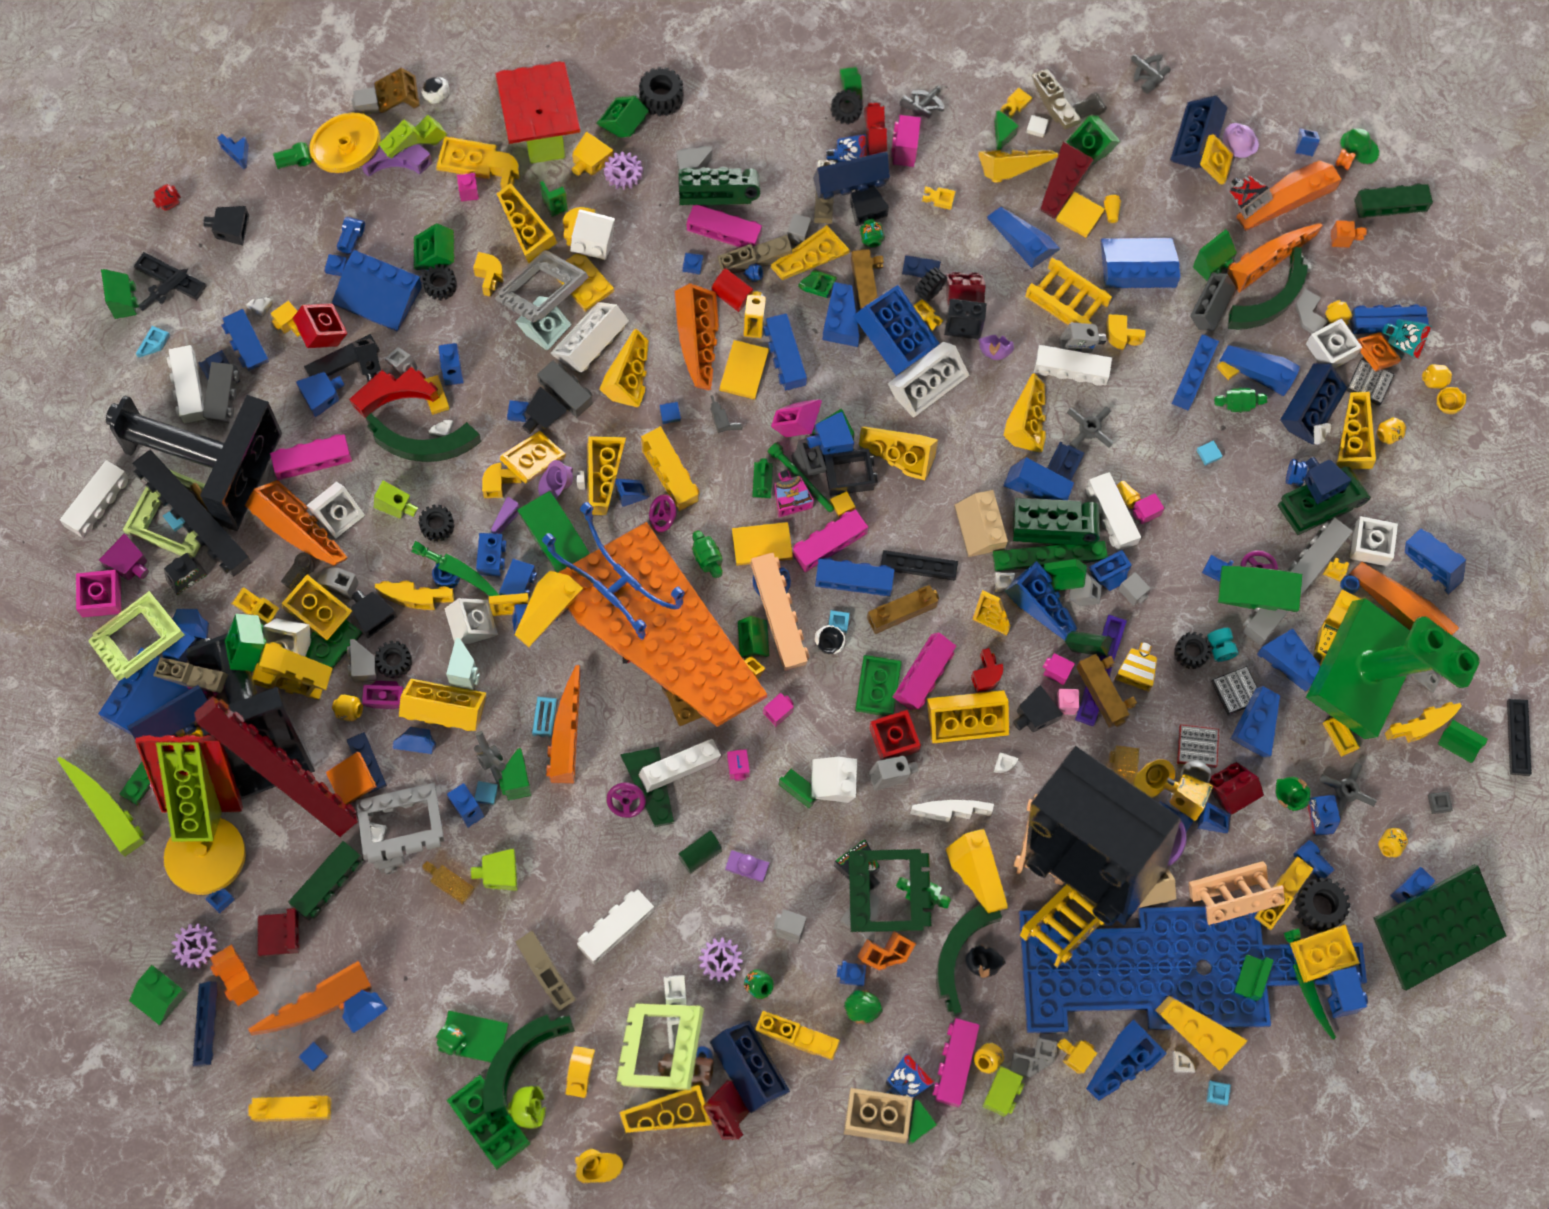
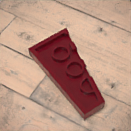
[1040,142,1093,219]

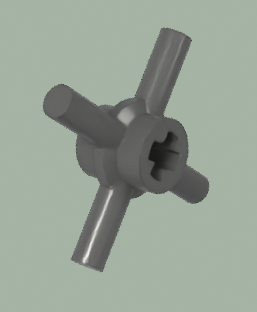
[1067,407,1114,448]
[474,731,506,784]
[1319,763,1377,818]

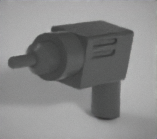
[710,396,742,433]

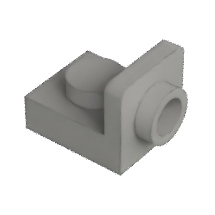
[385,347,418,375]

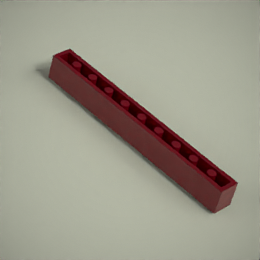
[194,696,358,837]

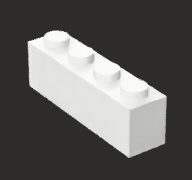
[167,345,205,423]
[1034,345,1112,386]
[60,460,129,538]
[1086,472,1141,552]
[639,738,721,792]
[577,889,654,965]

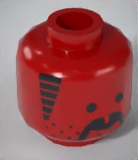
[152,184,181,211]

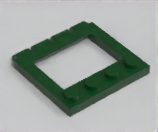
[848,849,932,932]

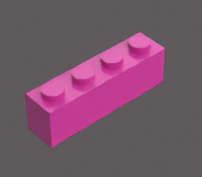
[687,205,762,248]
[270,434,352,480]
[792,509,868,573]
[893,632,956,710]
[932,1018,980,1108]

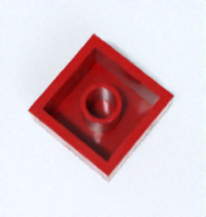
[292,304,348,348]
[869,710,921,760]

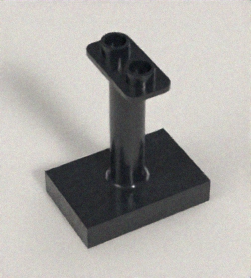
[106,395,282,532]
[185,632,315,800]

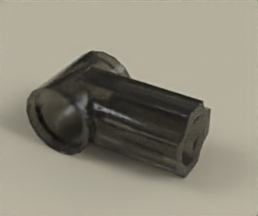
[1071,92,1107,119]
[281,552,315,591]

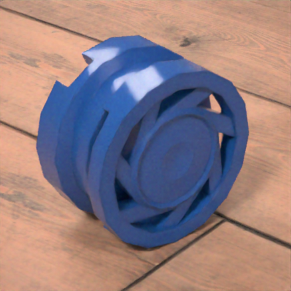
[1286,459,1308,487]
[432,564,460,589]

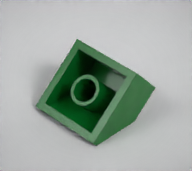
[596,96,649,138]
[1066,115,1121,165]
[414,223,454,270]
[1193,229,1237,282]
[101,269,138,319]
[499,748,531,801]
[129,965,188,1026]

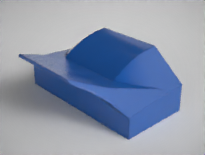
[1089,550,1132,591]
[172,609,209,641]
[393,727,436,754]
[342,990,388,1033]

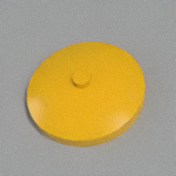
[310,113,381,173]
[164,818,246,895]

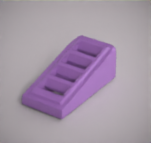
[491,497,519,534]

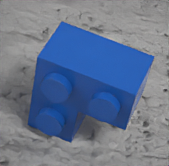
[1327,967,1368,1019]

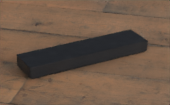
[134,252,207,300]
[304,334,380,377]
[881,550,958,581]
[1507,699,1532,776]

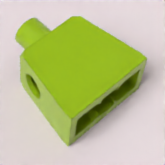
[374,480,419,519]
[471,849,517,891]

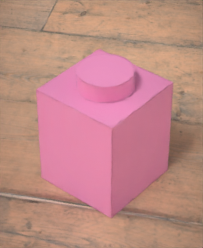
[1056,689,1079,715]

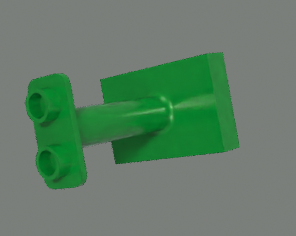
[1305,598,1480,739]

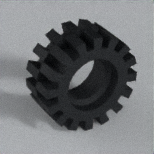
[830,89,863,125]
[423,264,457,301]
[914,267,948,302]
[418,504,454,542]
[1174,632,1212,669]
[375,641,412,679]

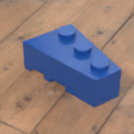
[822,282,859,347]
[221,309,269,371]
[1003,457,1074,500]
[1405,529,1466,595]
[1257,628,1320,692]
[1230,686,1280,758]

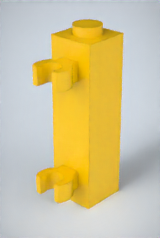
[248,1096,331,1122]

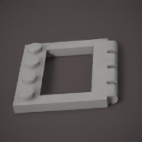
[495,250,589,322]
[356,783,444,863]

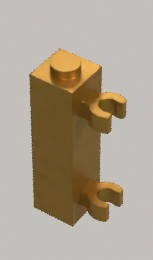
[851,249,884,311]
[867,585,939,634]
[1076,654,1137,728]

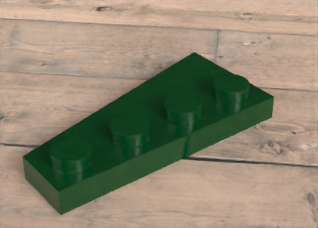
[620,747,674,827]

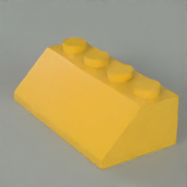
[399,679,487,731]
[927,690,1009,744]

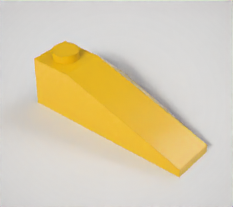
[600,328,648,407]
[1003,373,1046,453]
[972,590,1011,636]

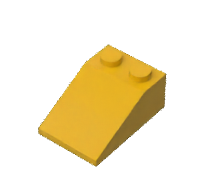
[281,575,353,641]

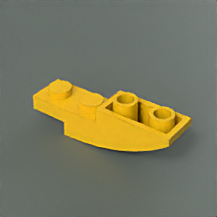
[375,580,454,610]
[1385,702,1462,743]
[1254,857,1313,930]
[755,1011,841,1061]

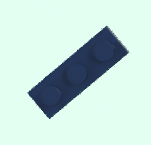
[346,732,387,794]

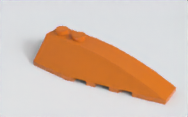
[1236,161,1342,231]
[1227,223,1323,293]
[675,283,719,391]
[245,480,348,566]
[1349,562,1459,635]
[546,665,581,783]
[248,961,371,1036]

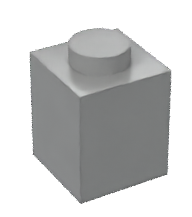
[351,88,379,115]
[787,214,811,245]
[1118,572,1151,606]

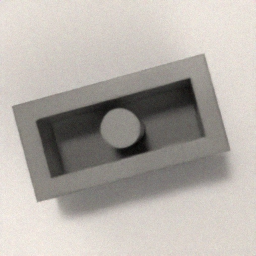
[774,909,807,944]

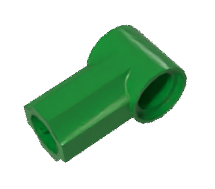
[273,142,311,169]

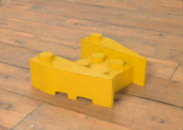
[252,642,333,700]

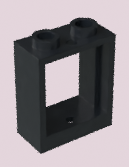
[944,299,987,339]
[824,449,878,496]

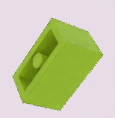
[982,1066,1024,1117]

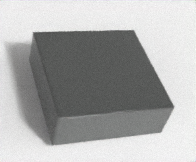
[1428,791,1453,814]

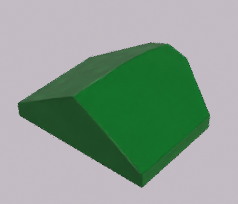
[798,270,837,298]

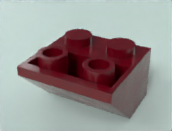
[946,272,986,306]
[1208,762,1264,815]

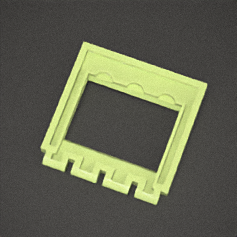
[123,469,205,557]
[89,591,184,680]
[616,1004,704,1090]

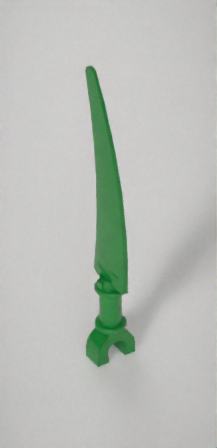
[411,541,499,596]
[1284,928,1336,1039]

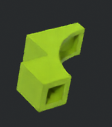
[379,115,447,159]

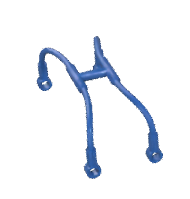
[542,502,685,640]

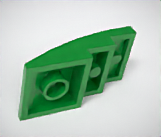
[517,491,590,573]
[1218,566,1303,612]
[446,1075,531,1170]

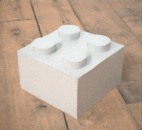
[1306,318,1362,369]
[1350,516,1398,566]

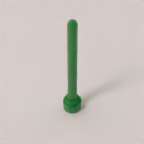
[767,442,834,512]

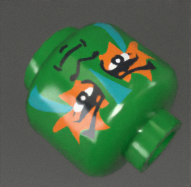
[859,219,885,248]
[744,969,774,999]
[436,1024,467,1056]

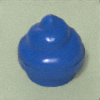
[743,264,763,282]

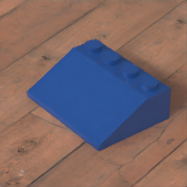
[1101,238,1181,288]
[332,250,422,332]
[853,285,940,376]
[98,647,189,735]

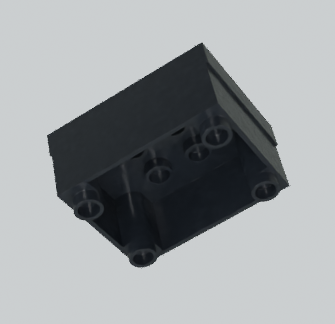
[1026,746,1181,926]

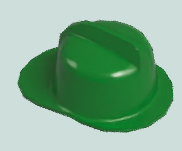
[1340,128,1380,164]

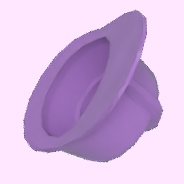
[538,460,573,499]

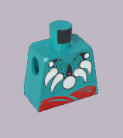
[1383,319,1432,359]

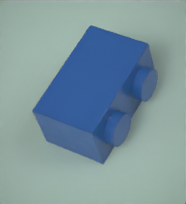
[499,559,537,596]

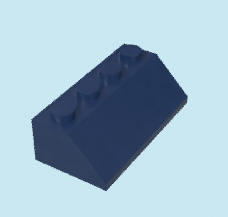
[1170,95,1228,169]
[813,152,890,200]
[1280,363,1347,445]
[127,685,208,740]
[709,1020,790,1114]

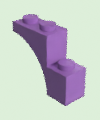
[362,144,432,177]

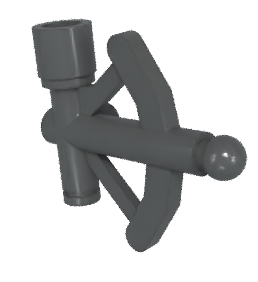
[1131,54,1171,94]
[900,86,944,119]

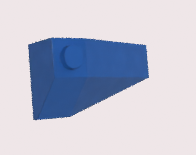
[987,207,1060,269]
[1219,345,1300,396]
[1005,561,1077,640]
[1086,1020,1167,1101]

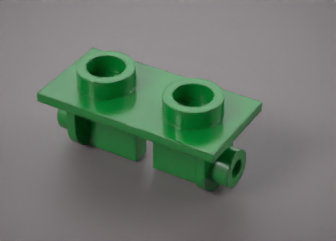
[752,458,773,498]

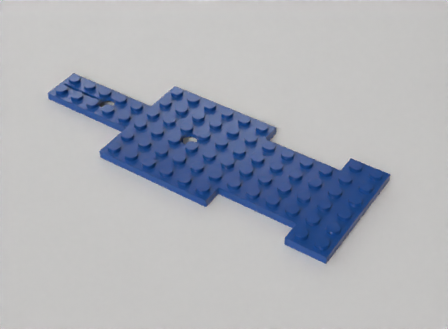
[1019,906,1367,1033]

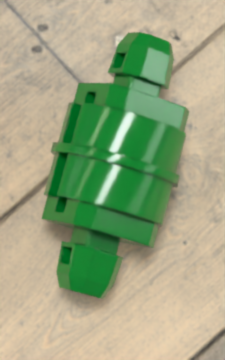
[1214,387,1267,413]
[692,530,723,578]
[896,877,951,910]

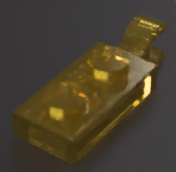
[422,861,475,905]

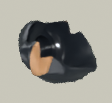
[965,945,1005,978]

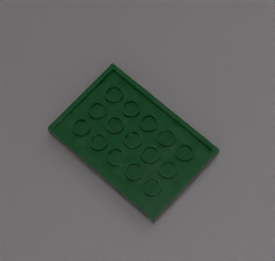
[1373,864,1507,991]

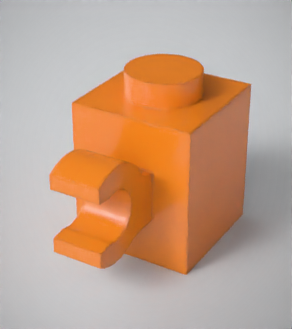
[1331,220,1367,248]

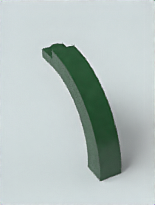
[1228,247,1308,330]
[366,413,481,462]
[936,904,1002,1017]
[483,1014,575,1121]

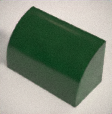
[1065,631,1112,657]
[678,830,722,874]

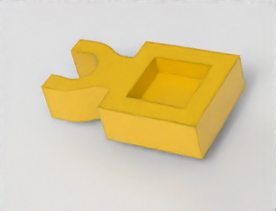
[1001,88,1032,119]
[922,186,955,210]
[913,299,943,331]
[1323,558,1349,582]

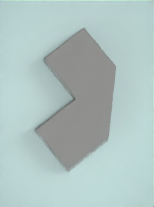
[1295,289,1327,334]
[1010,1037,1058,1078]

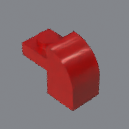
[971,648,1003,693]

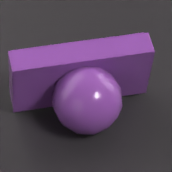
[725,850,769,883]

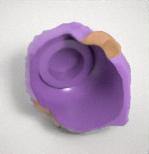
[978,335,1014,360]

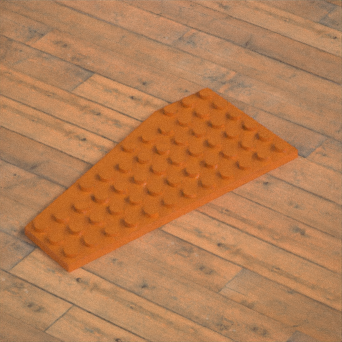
[558,522,768,727]

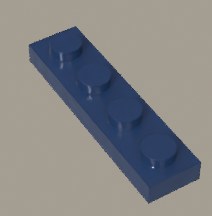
[192,981,218,1067]

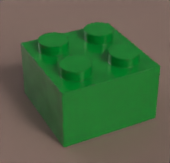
[225,614,266,671]

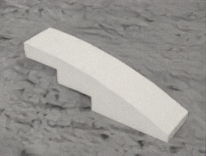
[910,800,994,823]
[664,975,687,1054]

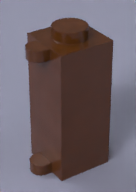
[658,1053,714,1086]

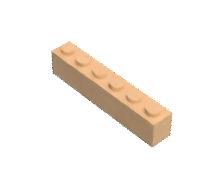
[750,553,809,671]

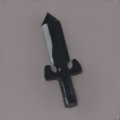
[138,269,188,311]

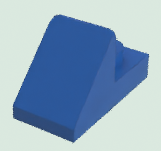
[217,134,249,169]

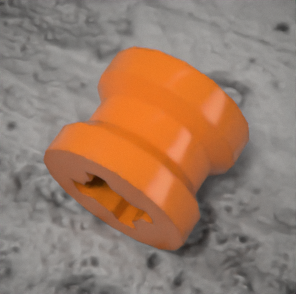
[1335,148,1355,170]

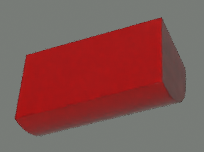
[711,268,753,312]

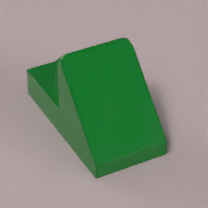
[839,67,863,103]

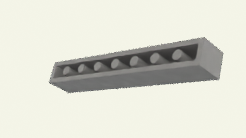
[1243,518,1353,646]

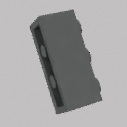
[1190,273,1236,331]
[537,360,593,418]
[203,362,240,423]

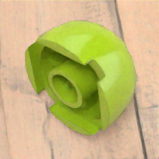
[508,1086,545,1128]

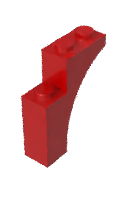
[864,103,887,156]
[349,367,439,418]

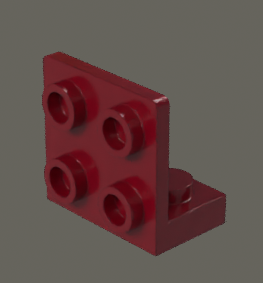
[258,908,299,956]
[703,1080,749,1140]

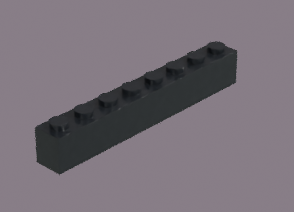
[132,449,251,577]

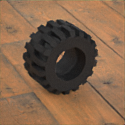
[639,67,683,117]
[1295,878,1350,932]

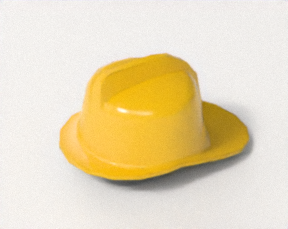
[1134,759,1175,798]
[575,1149,623,1183]

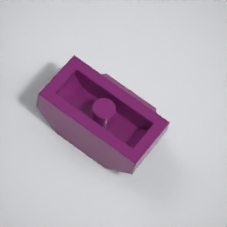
[362,680,404,709]

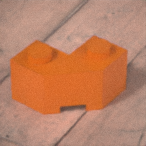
[857,931,916,970]
[210,944,259,1006]

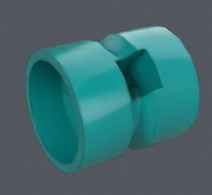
[1207,628,1239,662]

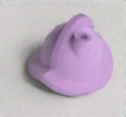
[1223,123,1259,158]

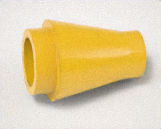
[1103,195,1121,223]
[1116,481,1141,509]

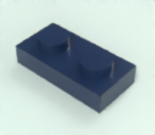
[902,255,941,278]

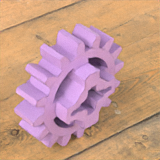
[604,152,643,190]
[171,924,218,969]
[699,938,743,983]

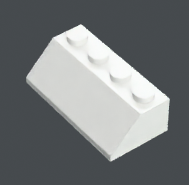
[551,302,629,372]
[888,342,970,417]

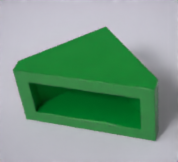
[994,110,1019,150]
[908,1100,937,1145]

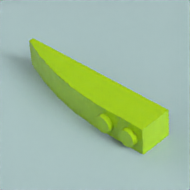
[57,757,145,857]

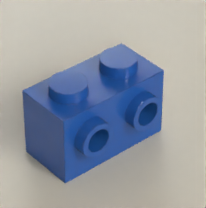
[476,533,507,576]

